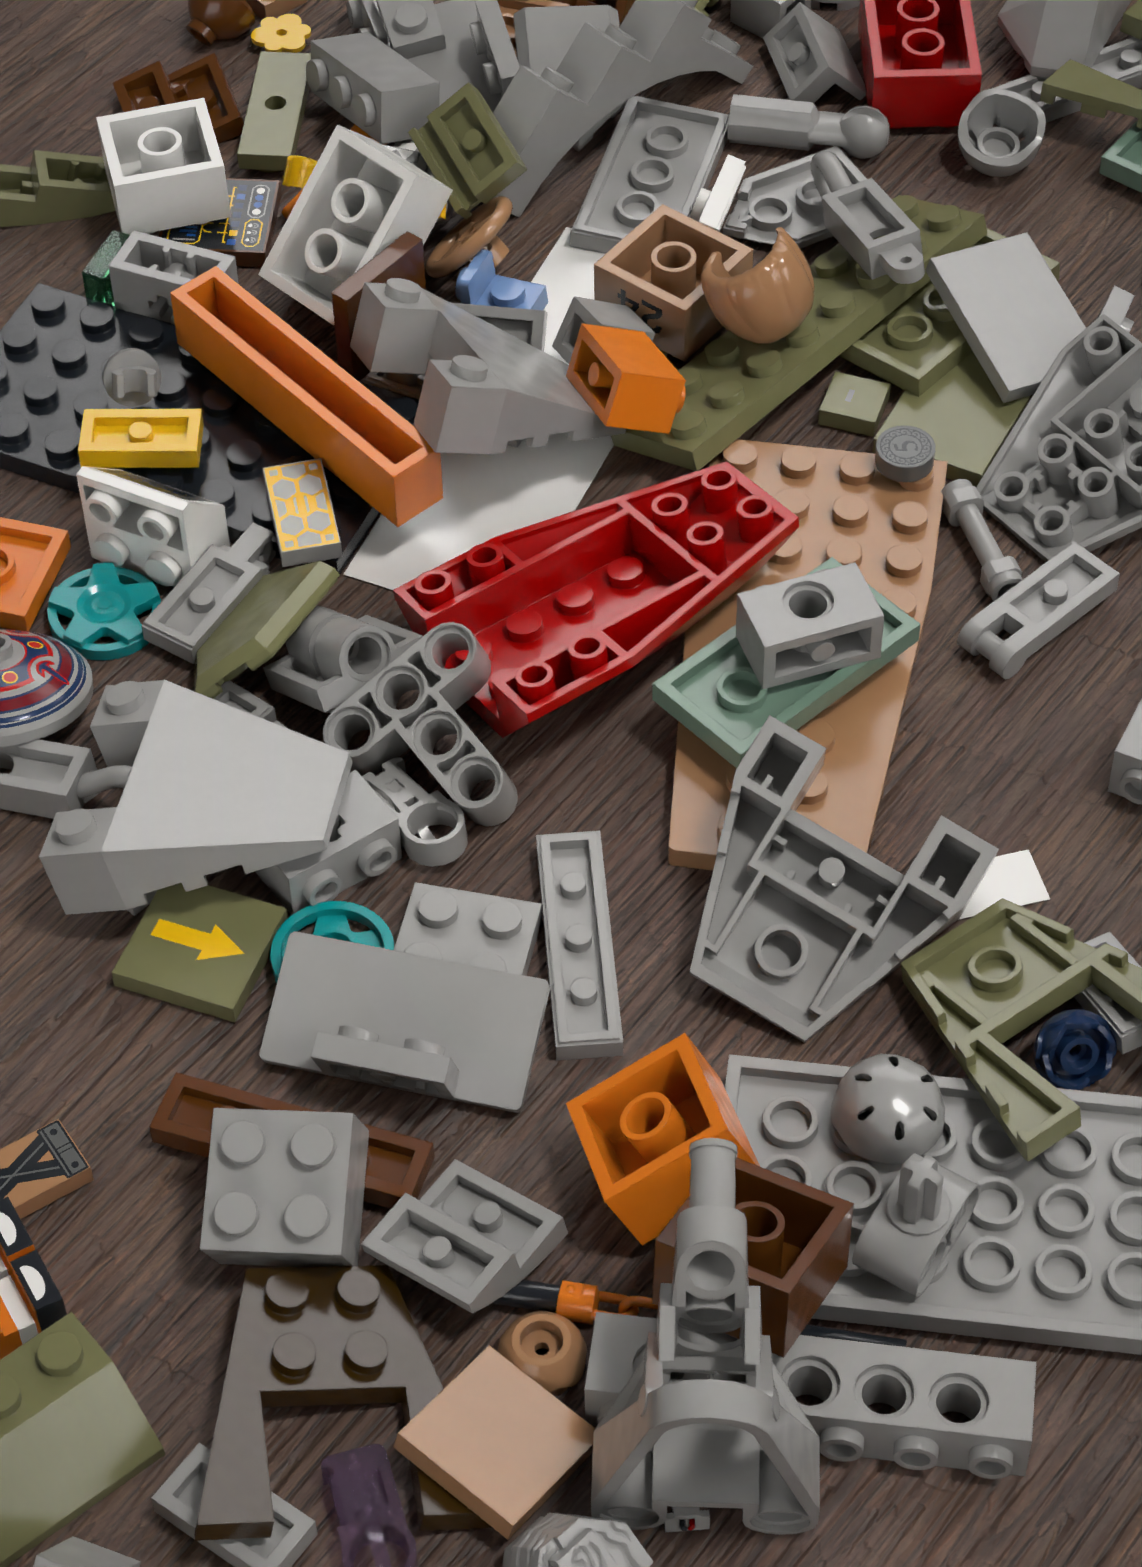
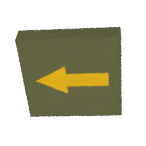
[111,883,288,1023]

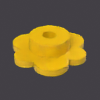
[251,14,311,53]

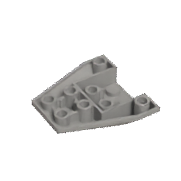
[976,313,1142,562]

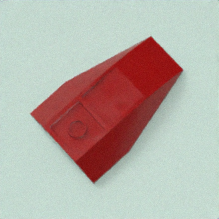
[393,461,799,738]

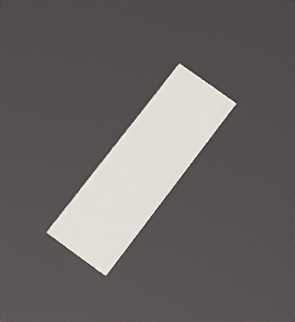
[343,227,668,590]

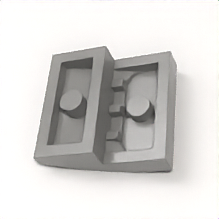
[361,1159,568,1313]

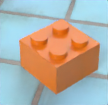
[566,1033,760,1246]

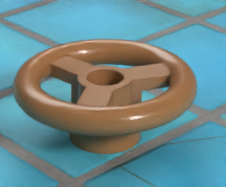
[425,196,513,278]

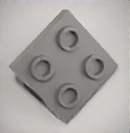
[263,605,423,713]

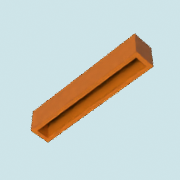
[170,266,443,527]

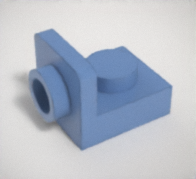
[456,249,548,310]

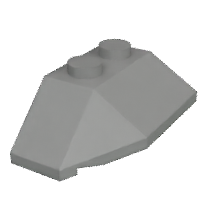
[998,0,1132,78]

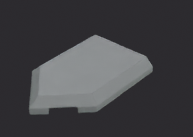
[513,5,627,152]
[723,146,867,248]

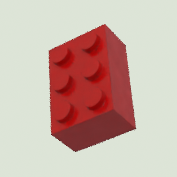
[858,0,982,129]

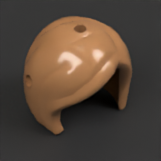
[701,227,815,344]

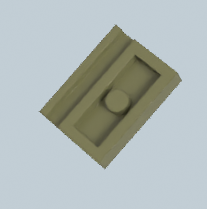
[408,82,528,220]

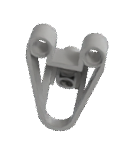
[591,1138,820,1535]

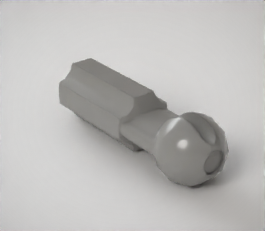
[728,94,890,159]

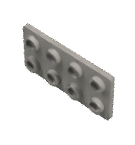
[407,0,520,112]
[259,931,550,1113]

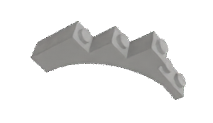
[493,0,753,217]

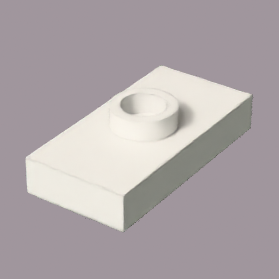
[690,154,746,232]

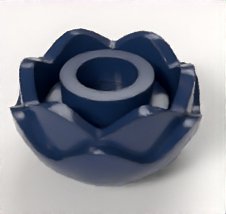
[1033,1009,1117,1090]

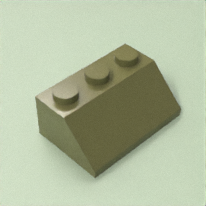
[0,1312,165,1567]

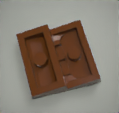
[113,53,244,143]

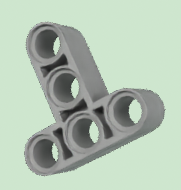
[323,622,518,827]

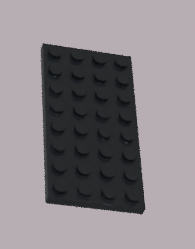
[0,283,419,578]

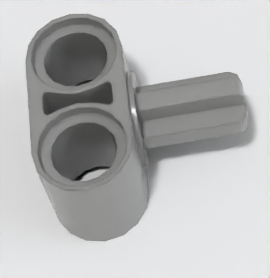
[852,1153,980,1297]

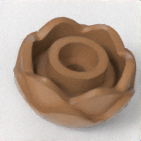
[497,1311,587,1396]

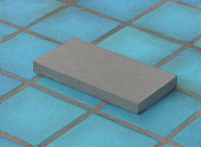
[570,96,729,254]

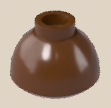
[186,0,255,47]

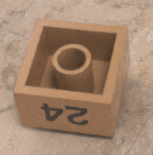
[594,204,753,362]

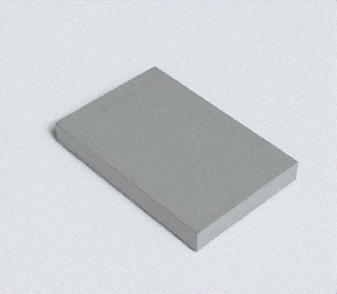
[925,232,1086,403]

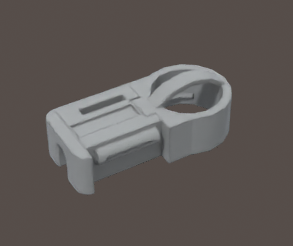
[362,757,468,867]

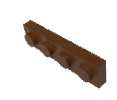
[149,1072,435,1209]

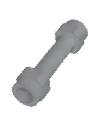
[941,479,1023,601]

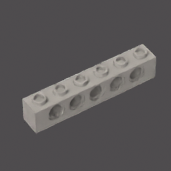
[584,1312,1036,1479]

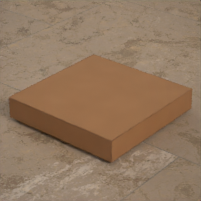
[393,1345,595,1540]

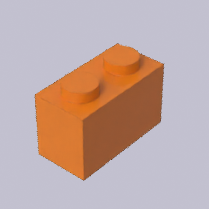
[566,323,686,434]

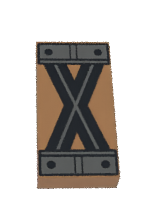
[0,1119,94,1219]

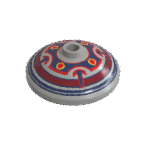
[0,630,94,747]

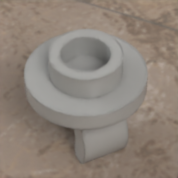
[102,348,162,407]

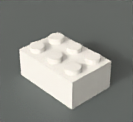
[258,125,453,325]

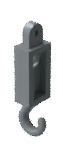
[810,151,925,284]
[0,739,132,819]

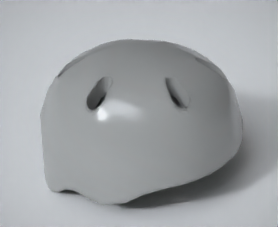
[958,88,1046,177]
[831,1053,945,1164]

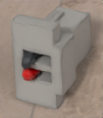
[664,1506,710,1533]

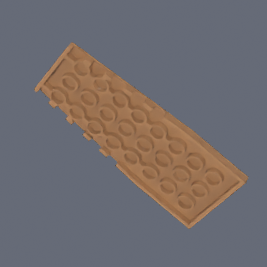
[668,439,948,871]

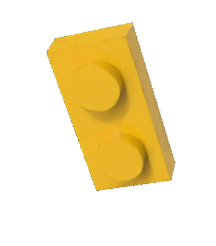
[78,409,204,468]

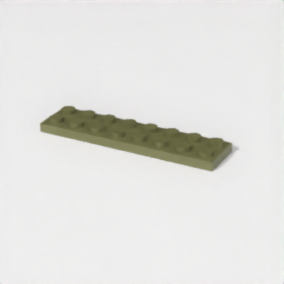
[611,195,988,471]

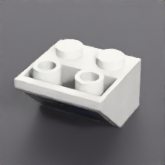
[76,466,230,587]

